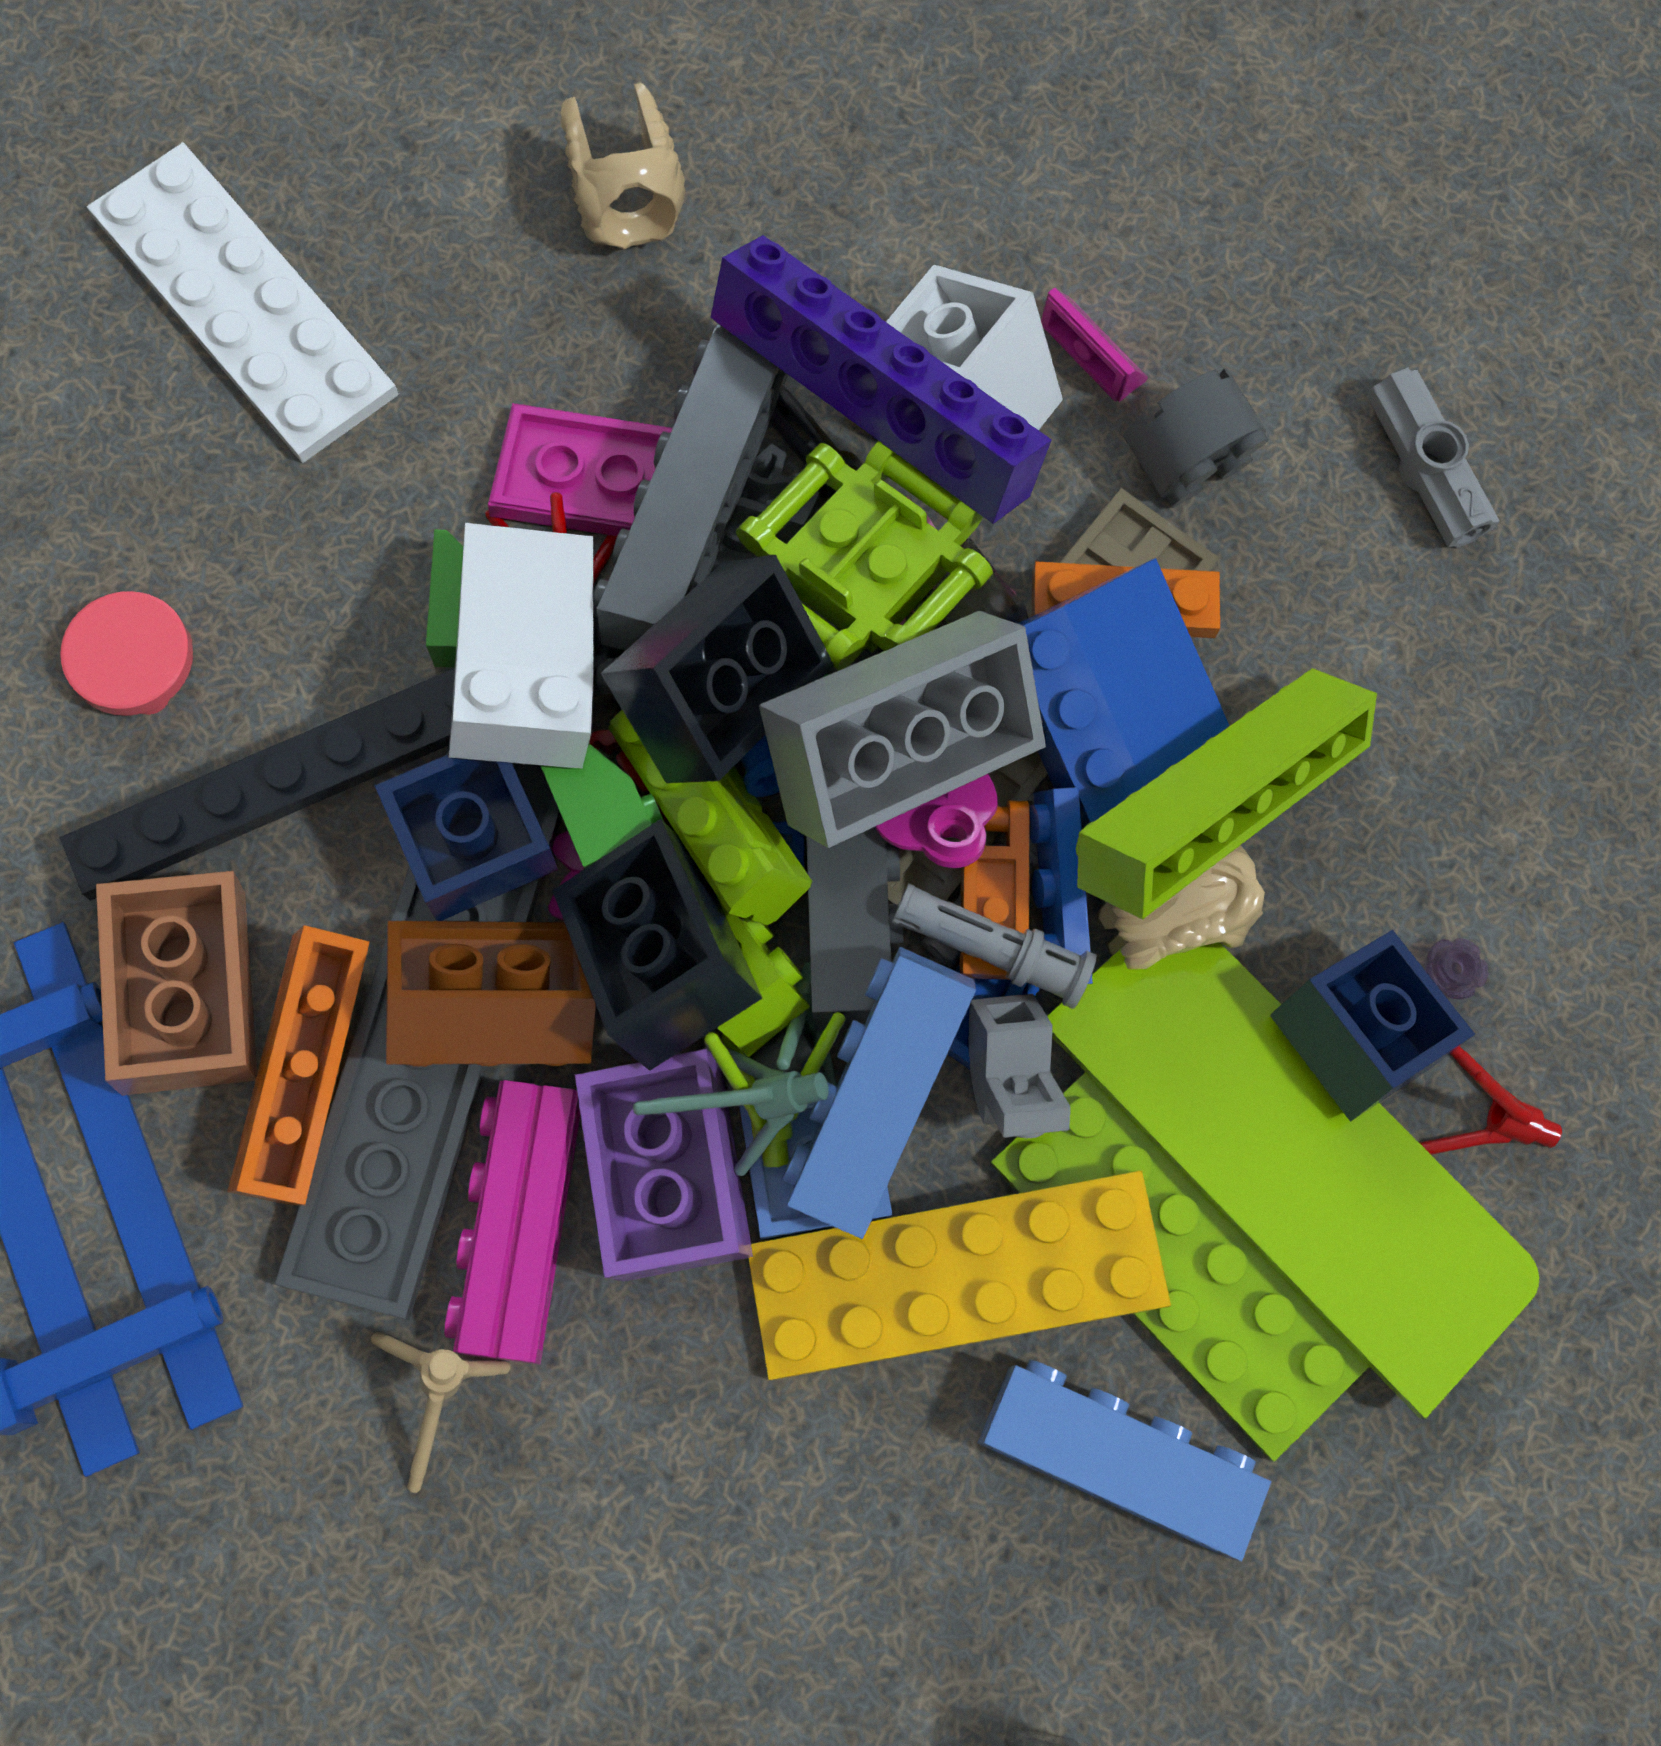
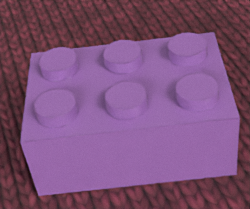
[575,1049,753,1282]

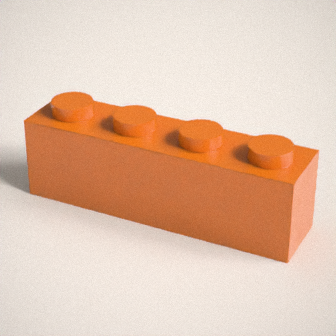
[227,925,370,1206]

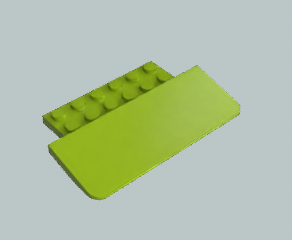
[990,942,1539,1462]

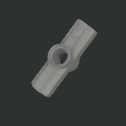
[1367,367,1500,548]

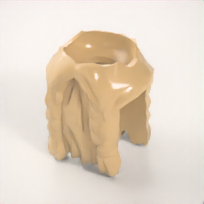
[561,82,686,250]
[1098,845,1265,969]

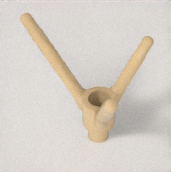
[371,1332,510,1493]

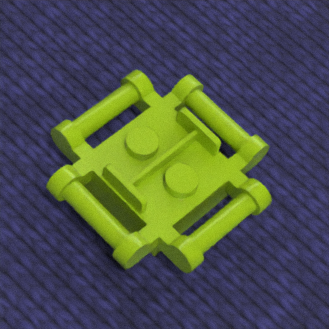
[736,441,993,671]

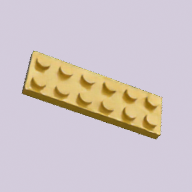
[749,1170,1171,1380]

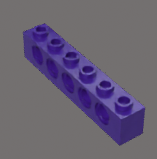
[710,235,1052,524]

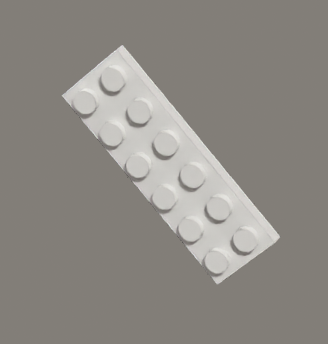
[87,142,399,463]

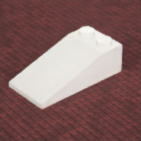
[449,523,593,769]

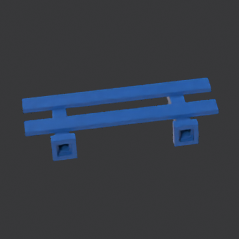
[0,922,244,1477]

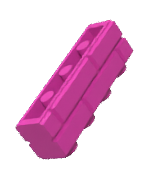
[445,1080,581,1365]

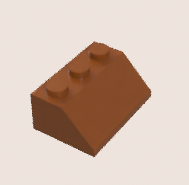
[386,921,596,1067]

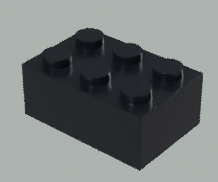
[601,554,834,784]
[552,819,763,1071]

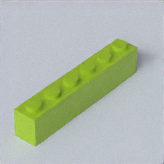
[1076,668,1377,920]

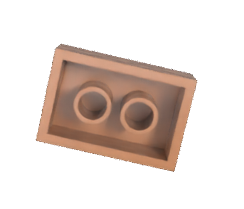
[96,871,257,1096]

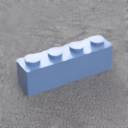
[782,947,976,1239]
[977,1359,1272,1561]

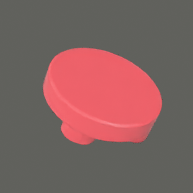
[60,591,193,716]

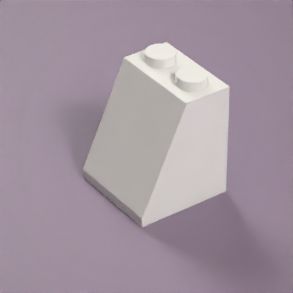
[886,265,1063,430]

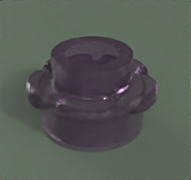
[1425,938,1488,1000]

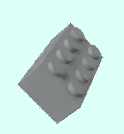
[759,611,1046,848]

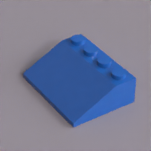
[1017,558,1230,830]

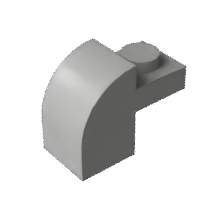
[968,994,1070,1138]

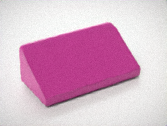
[1041,288,1148,402]

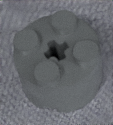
[1123,368,1269,508]

